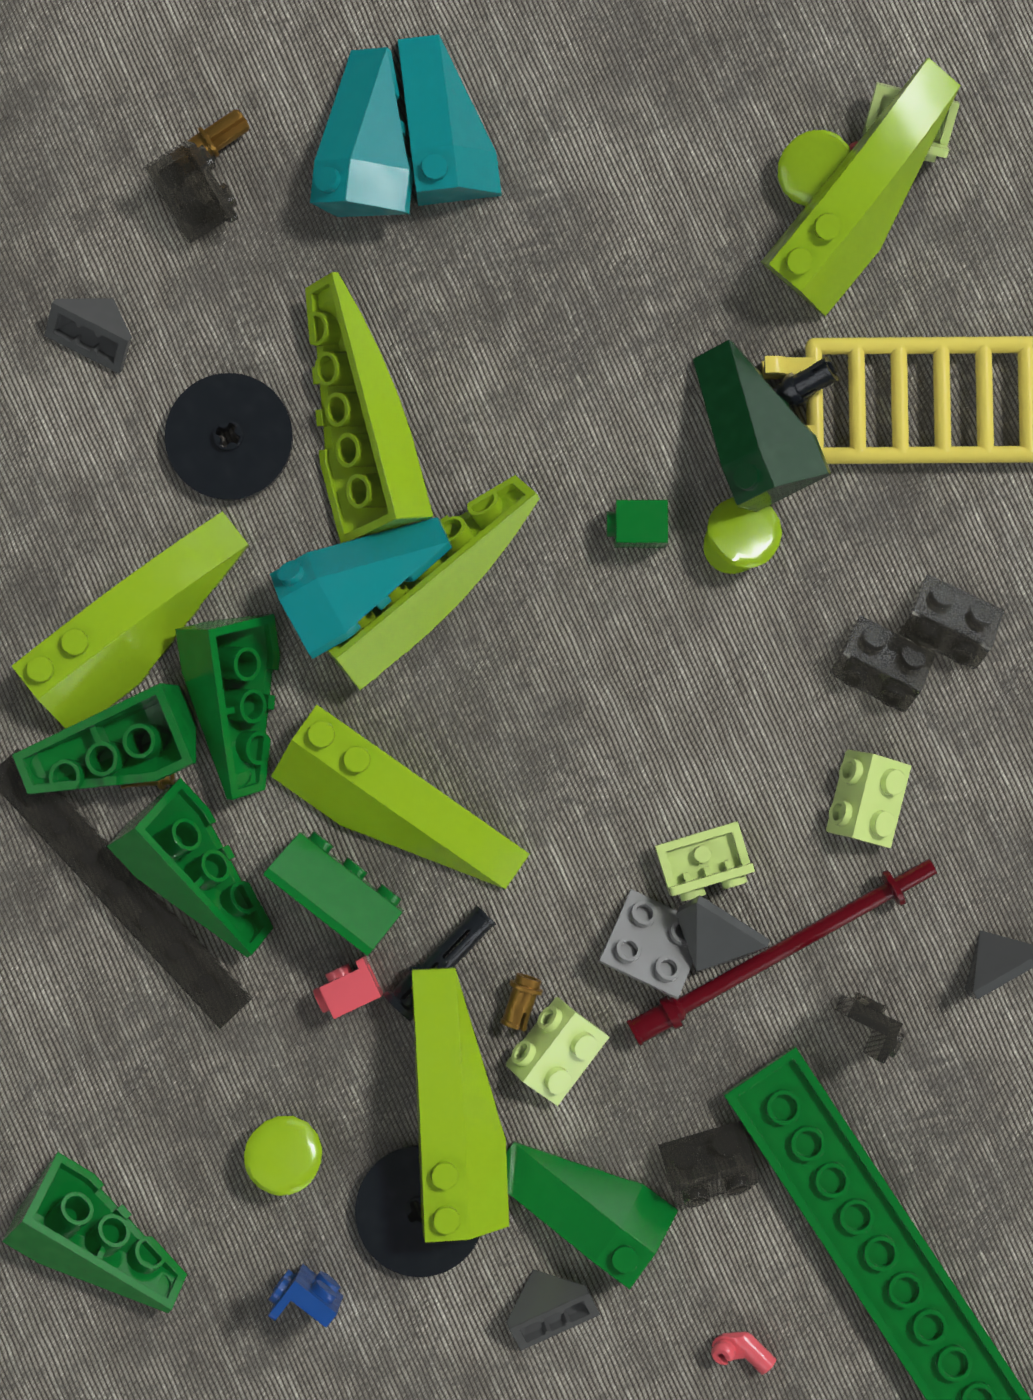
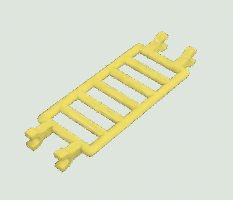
[761,336,1033,464]

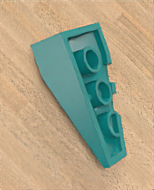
[398,34,502,206]
[310,47,414,217]
[270,517,452,659]

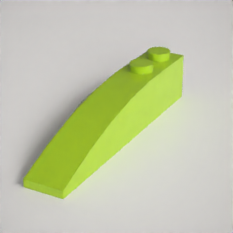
[761,57,961,316]
[305,272,433,543]
[326,475,540,690]
[11,511,249,729]
[271,704,530,889]
[411,967,509,1243]

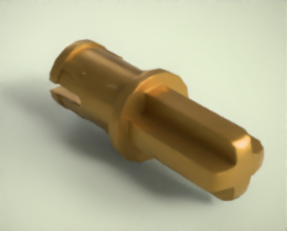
[168,110,250,176]

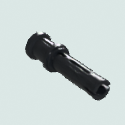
[383,905,496,1022]

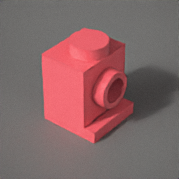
[313,955,383,1019]

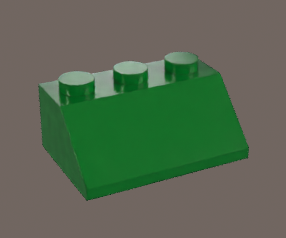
[263,831,404,956]

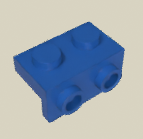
[268,1264,344,1328]

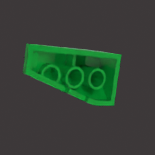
[175,614,280,800]
[12,683,196,794]
[107,777,273,958]
[506,1141,678,1290]
[2,1152,187,1313]

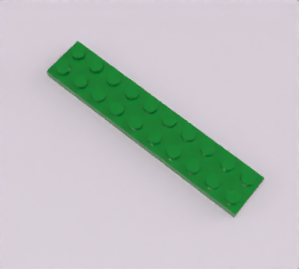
[722,1046,1031,1400]

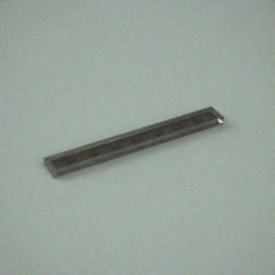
[0,748,253,1029]

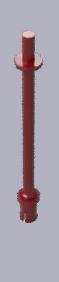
[626,859,937,1046]

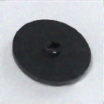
[165,373,293,501]
[355,1145,480,1277]

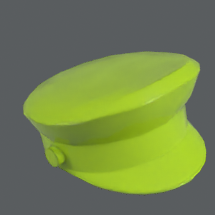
[777,130,851,206]
[703,497,782,574]
[244,1116,322,1196]

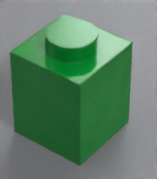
[606,500,668,548]

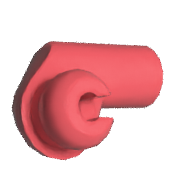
[711,1331,777,1375]

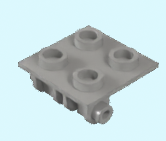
[599,889,693,999]

